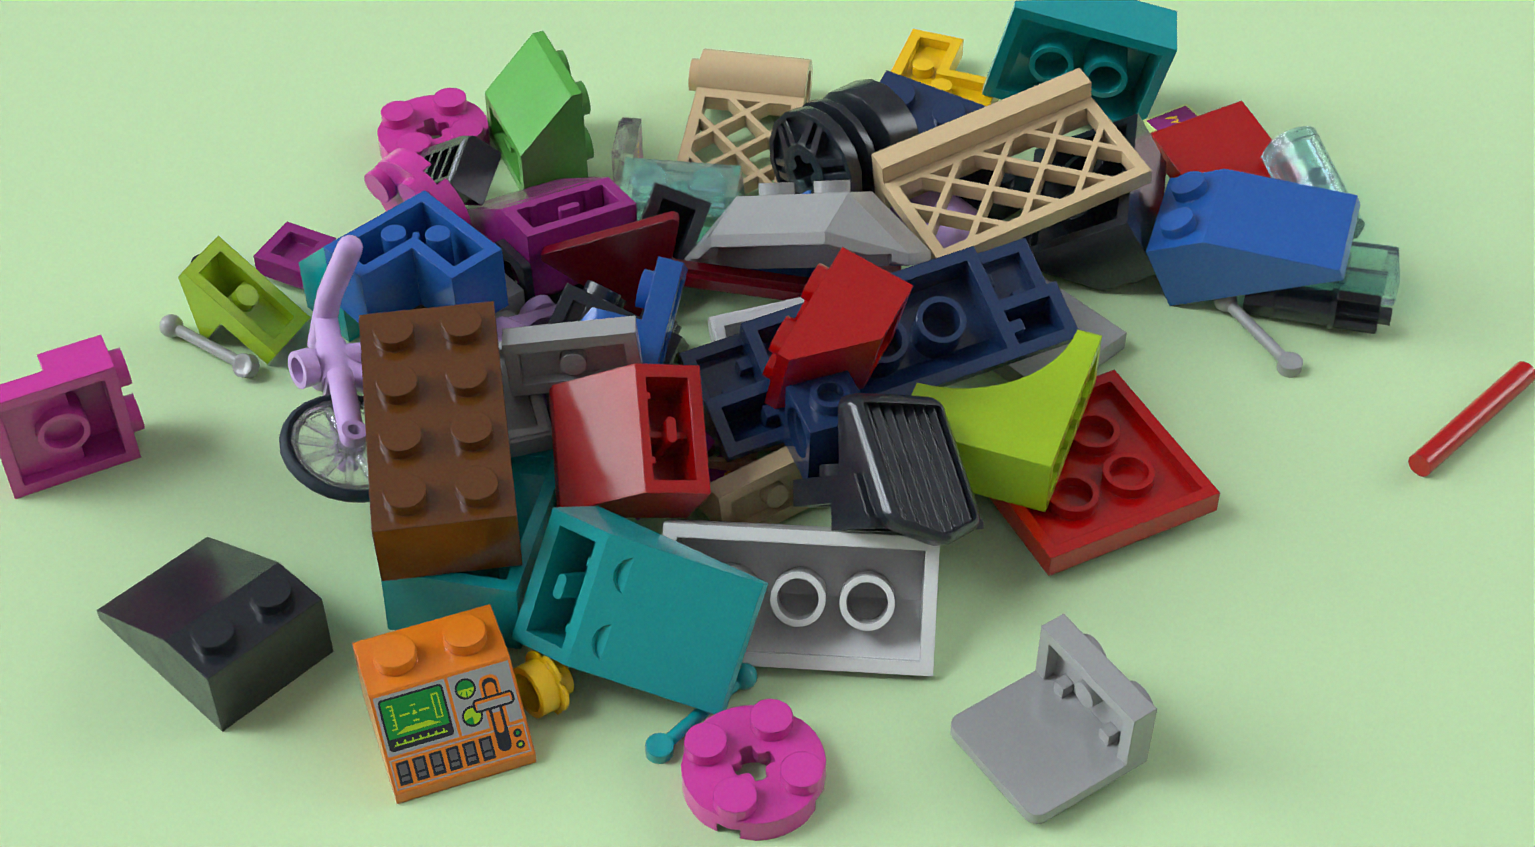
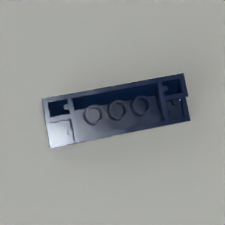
[678,238,1079,462]

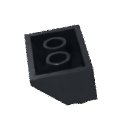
[1021,113,1167,291]

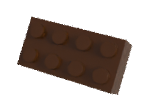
[359,301,523,581]

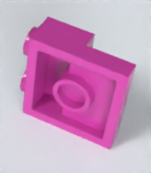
[0,334,145,499]

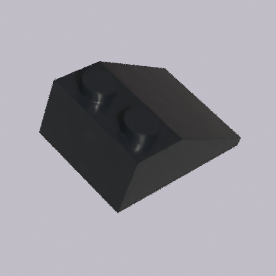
[97,537,334,732]

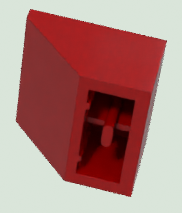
[762,247,913,409]
[549,363,711,518]

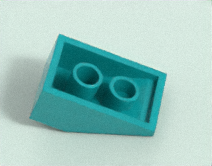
[982,0,1177,122]
[381,449,557,649]

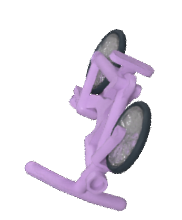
[279,235,556,503]

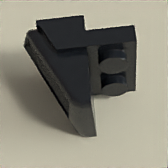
[793,393,984,546]

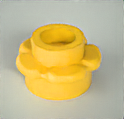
[513,650,574,718]

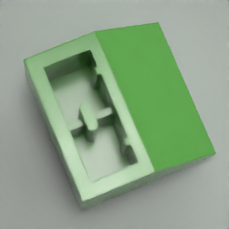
[485,31,594,190]

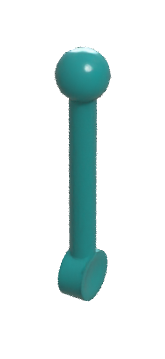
[645,663,758,764]

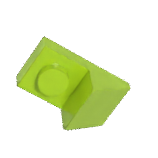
[178,235,311,365]

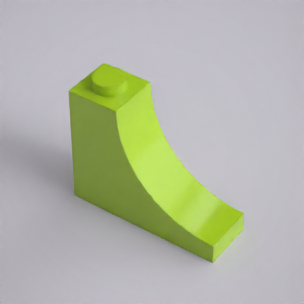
[911,330,1102,512]

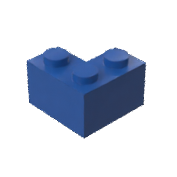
[323,190,509,323]

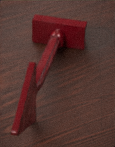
[541,211,901,316]

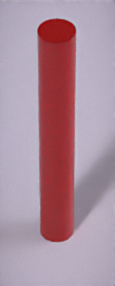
[1408,361,1535,477]

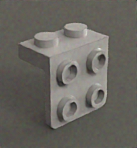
[950,614,1157,824]

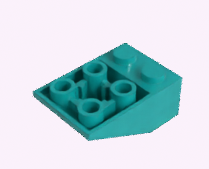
[511,506,769,714]

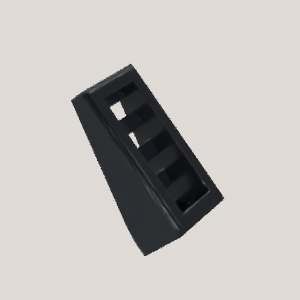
[421,135,502,206]

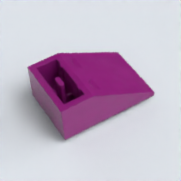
[466,177,637,296]

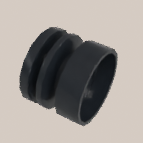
[769,79,919,194]

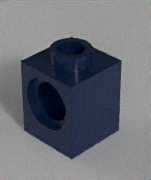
[783,370,860,479]

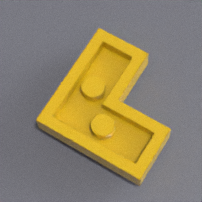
[891,29,999,106]

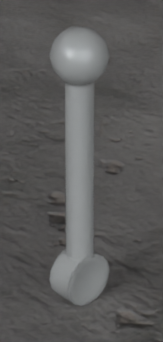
[1214,296,1303,378]
[159,314,260,378]

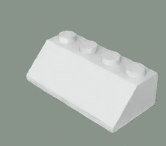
[663,518,940,676]

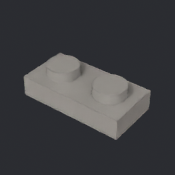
[501,316,643,396]

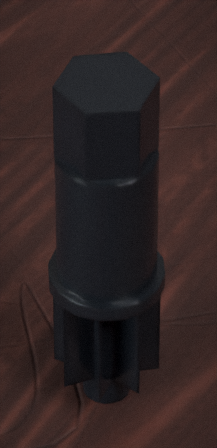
[1243,286,1393,334]

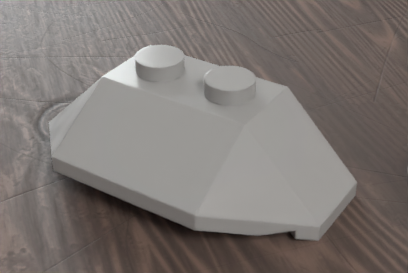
[685,180,931,269]

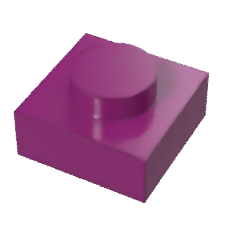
[253,221,336,290]

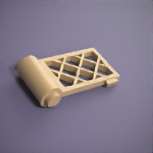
[660,48,813,221]

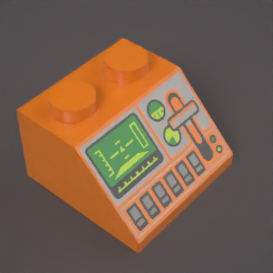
[352,604,536,804]

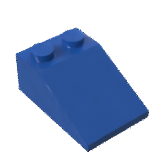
[1146,169,1361,306]

